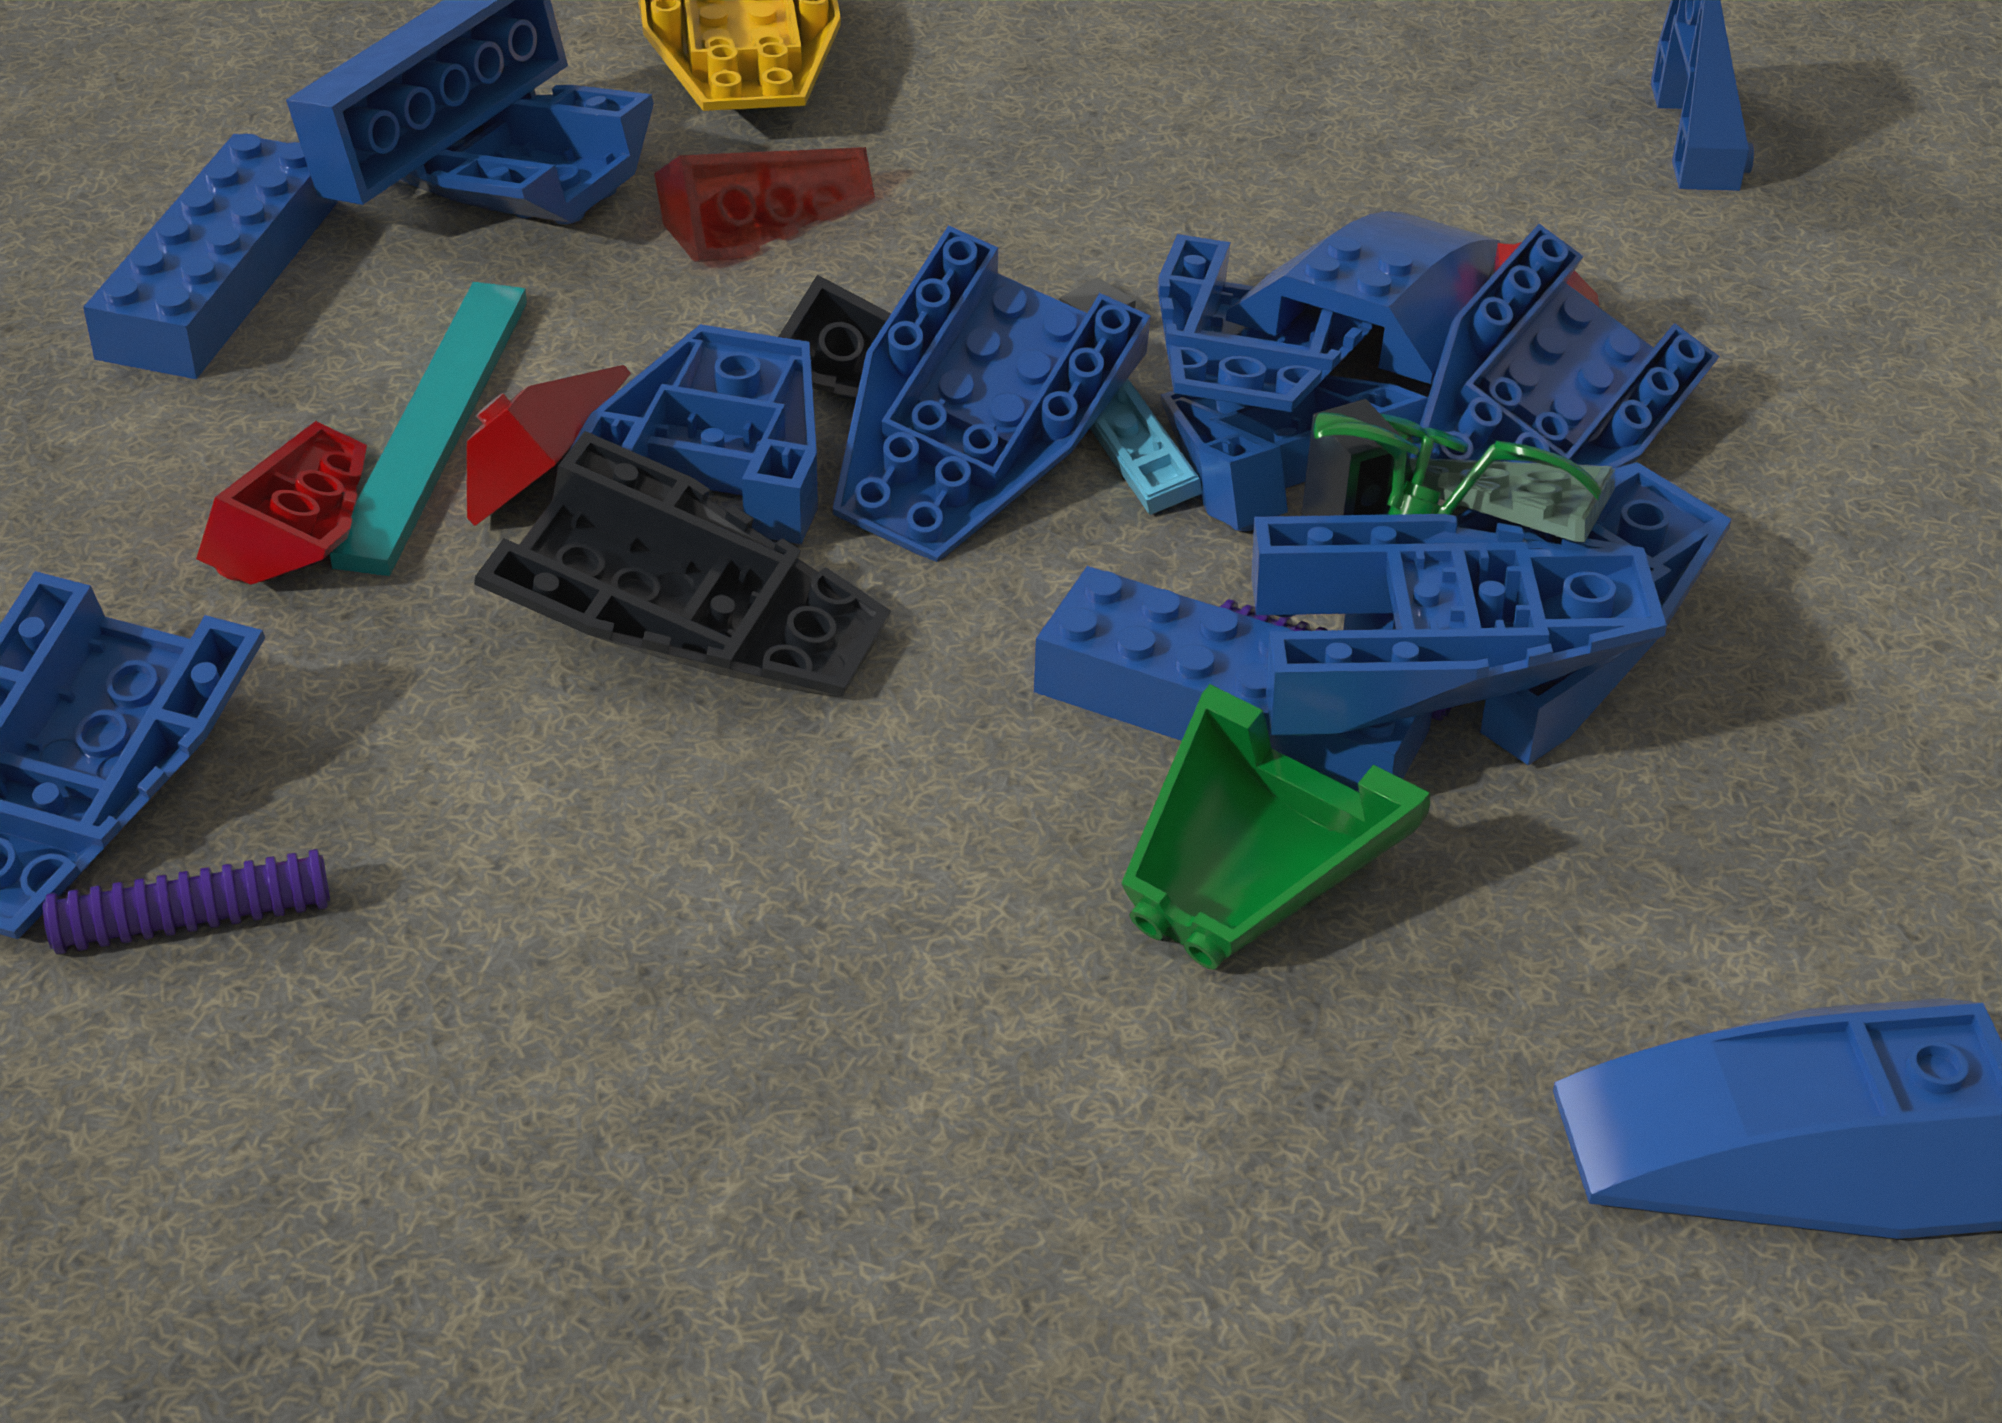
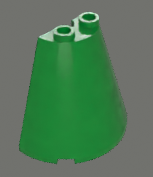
[1121,684,1430,970]

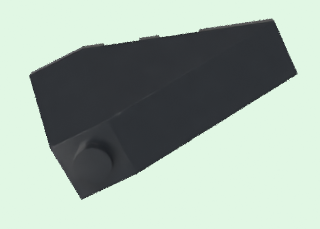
[778,275,891,398]

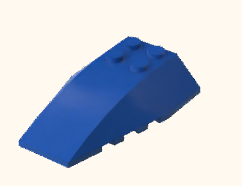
[401,85,654,224]
[1225,211,1500,384]
[1157,234,1376,412]
[0,571,266,939]

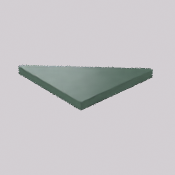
[1409,458,1615,542]

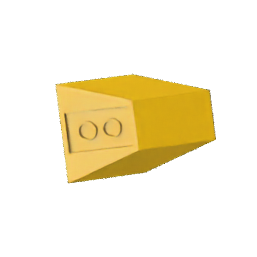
[638,0,841,111]

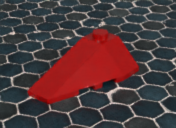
[467,365,631,526]
[196,421,367,585]

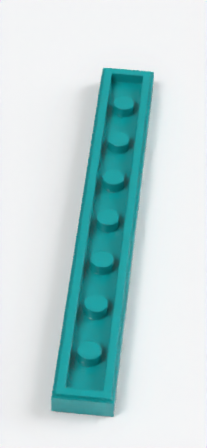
[330,282,527,576]

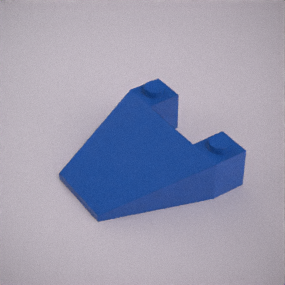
[1651,0,1754,191]
[570,324,818,544]
[1160,375,1428,531]

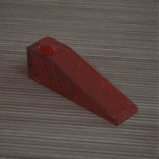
[654,147,875,262]

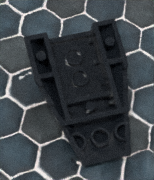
[474,431,891,696]

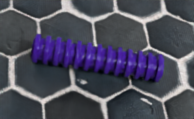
[43,849,330,955]

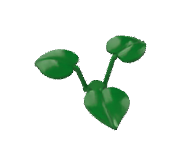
[1313,412,1601,515]

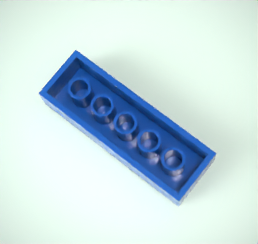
[286,0,568,205]
[83,134,338,379]
[1034,566,1432,792]

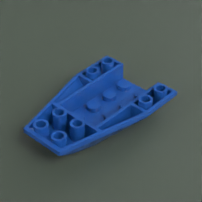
[1553,998,2002,1239]

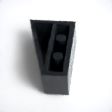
[1301,399,1413,516]

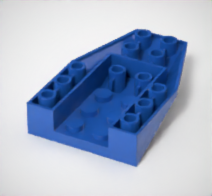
[1410,224,1720,469]
[833,225,1151,562]

